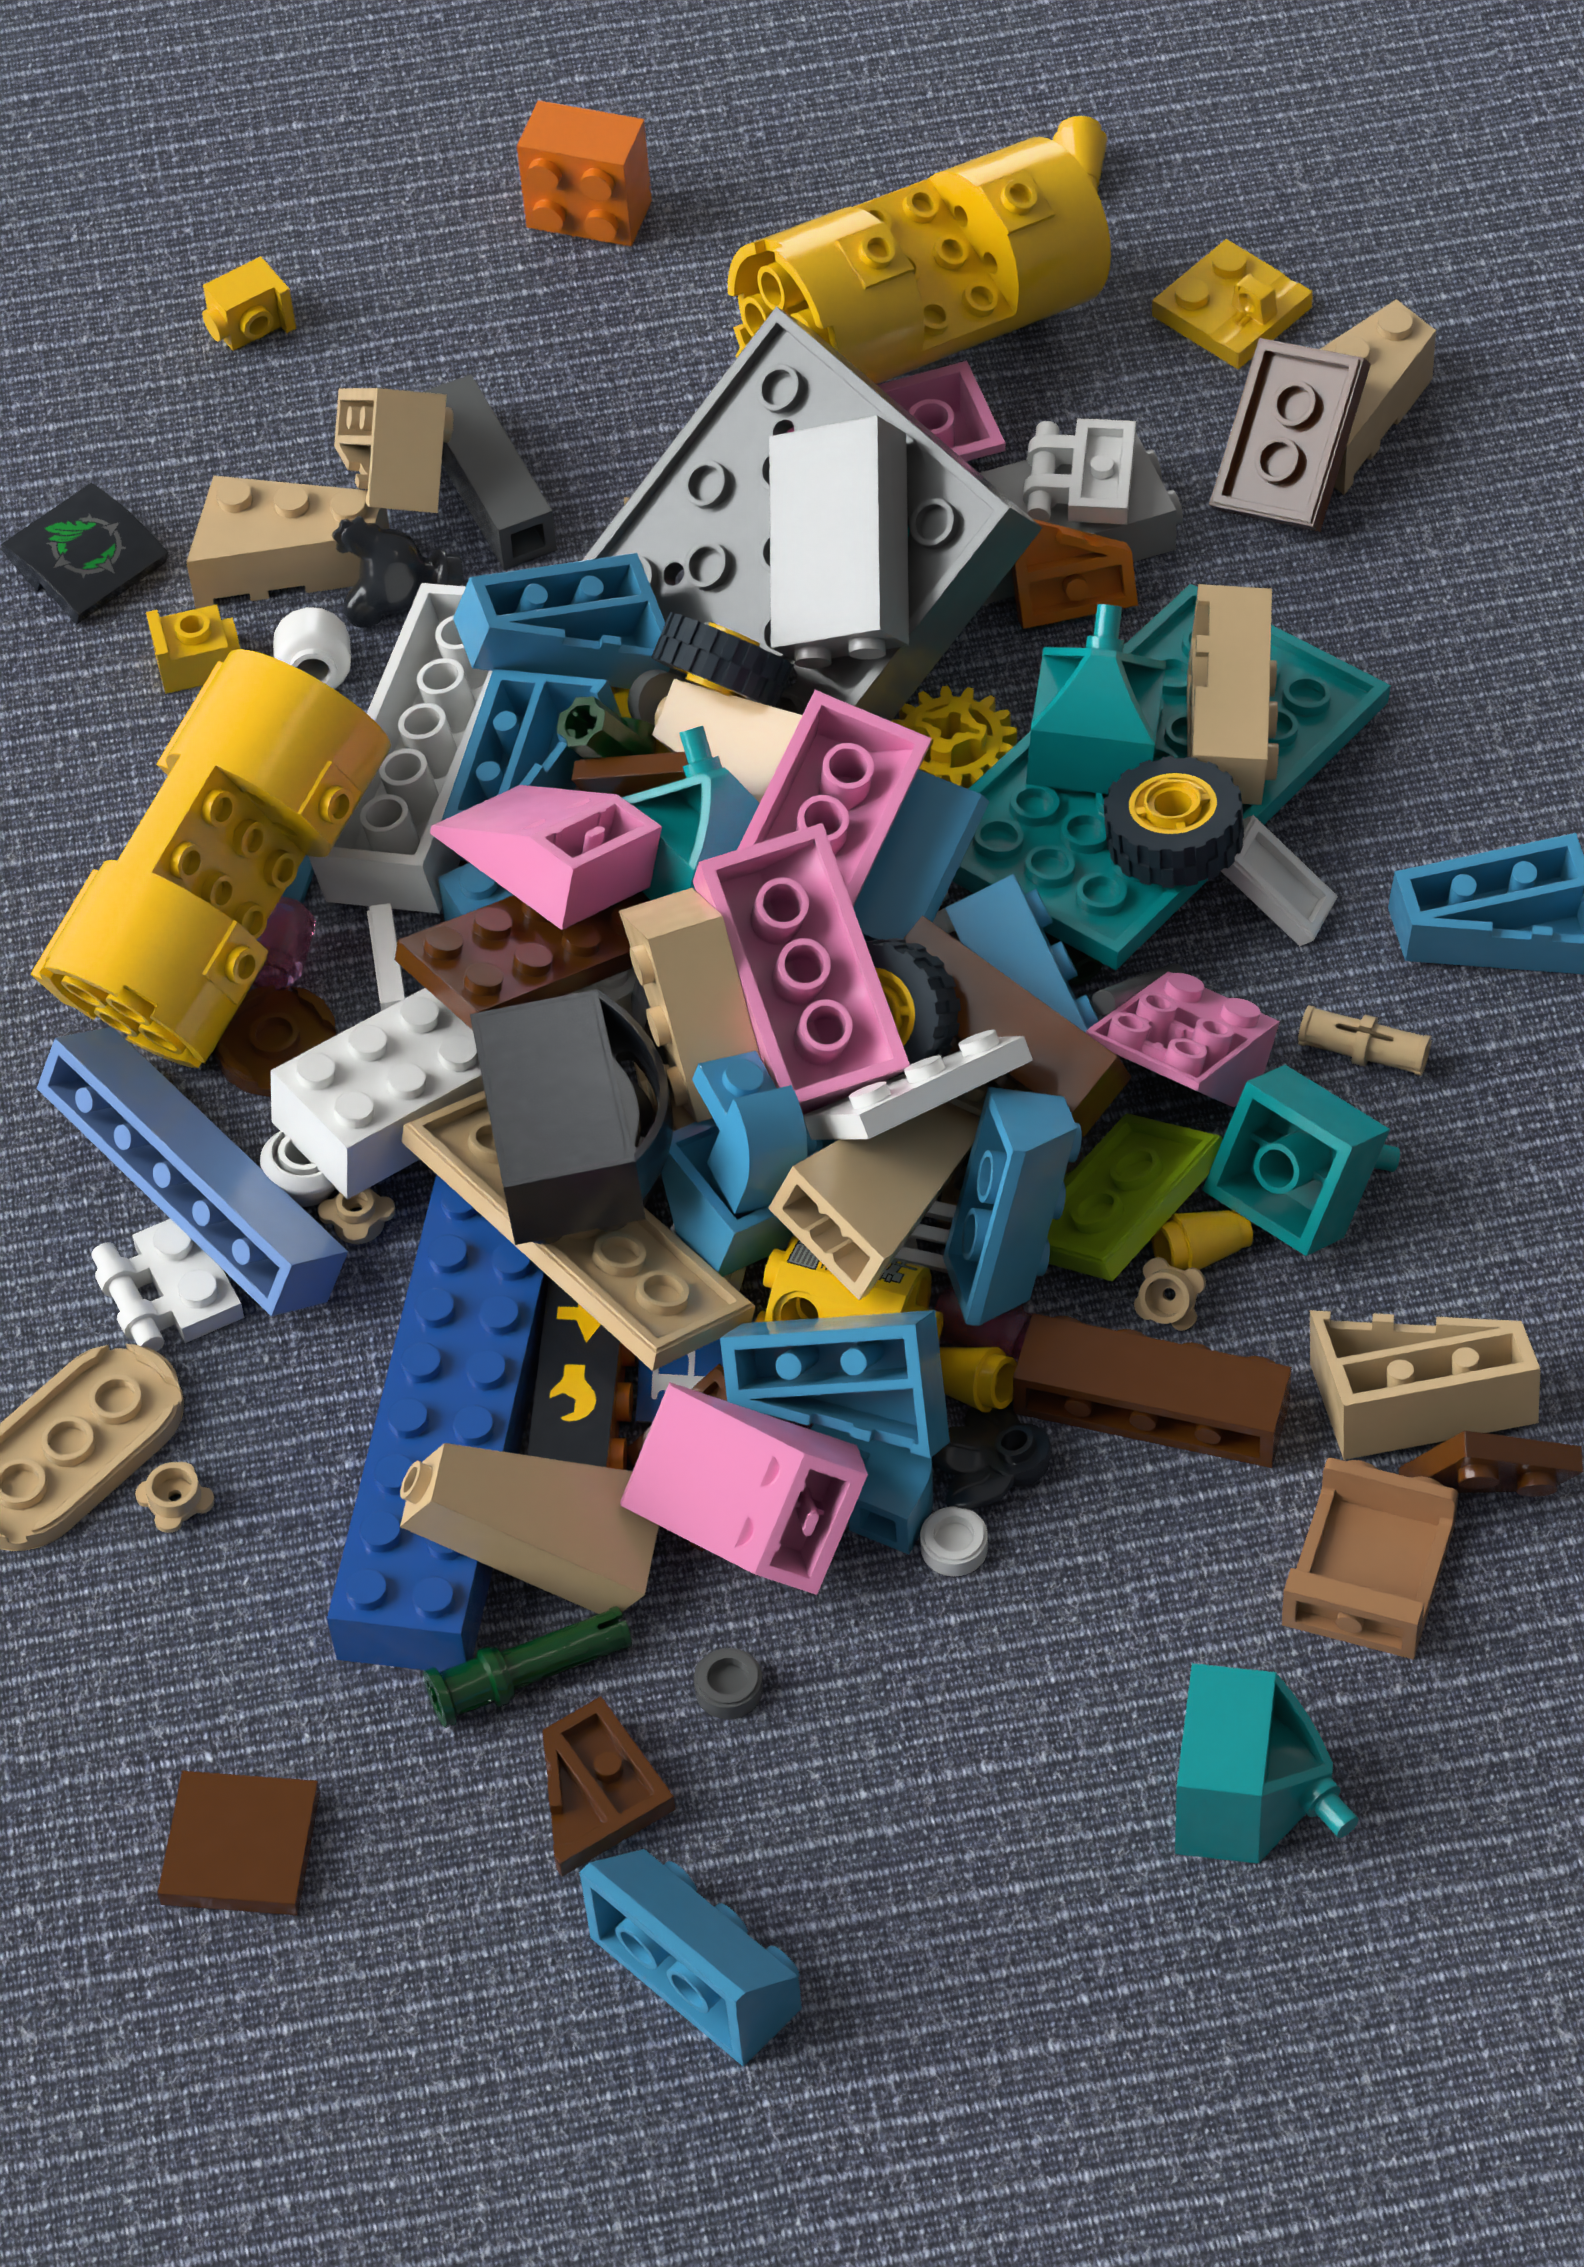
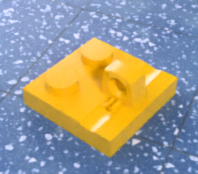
[1152,239,1313,370]

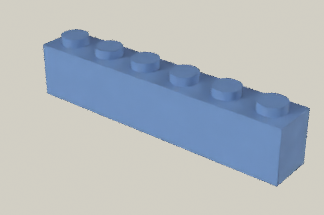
[36,1027,348,1316]

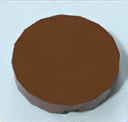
[214,985,337,1097]

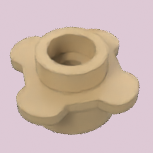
[318,1187,395,1244]
[1134,1257,1206,1331]
[135,1462,215,1533]

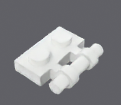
[1023,418,1136,524]
[92,1219,244,1351]

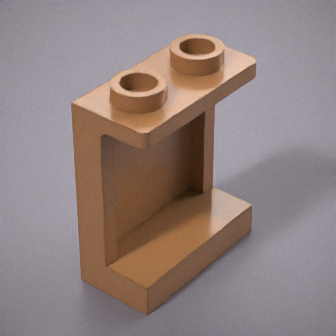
[1282,1458,1458,1660]

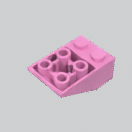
[430,785,662,930]
[1085,971,1280,1107]
[620,1382,868,1595]

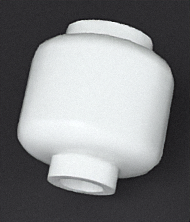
[273,607,351,690]

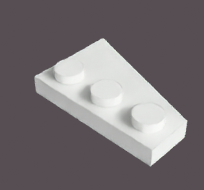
[803,1030,1033,1140]

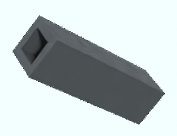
[423,374,557,570]

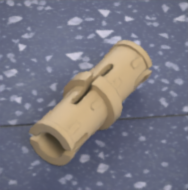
[1298,1005,1432,1076]

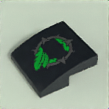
[0,483,169,625]

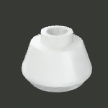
[260,1130,336,1207]

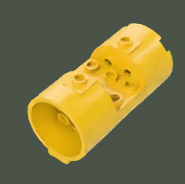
[727,137,1111,385]
[30,649,391,1068]

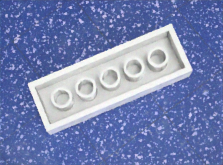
[308,583,492,913]
[271,968,637,1199]

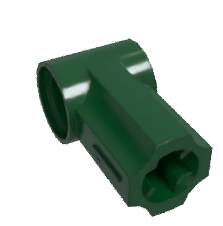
[557,696,656,759]

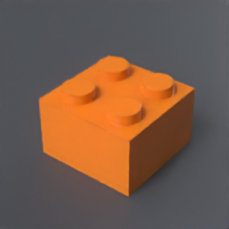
[517,100,652,247]

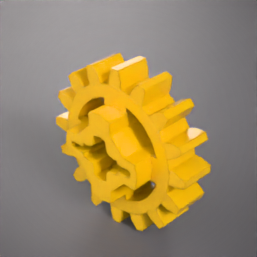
[891,686,1017,789]

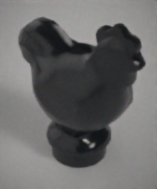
[332,515,463,628]

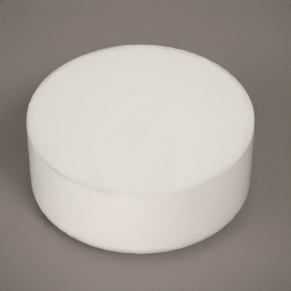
[920,1507,988,1576]

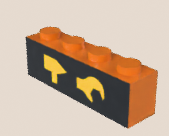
[528,1277,638,1470]

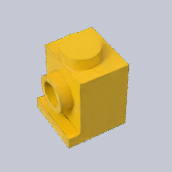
[202,256,297,351]
[146,604,240,694]

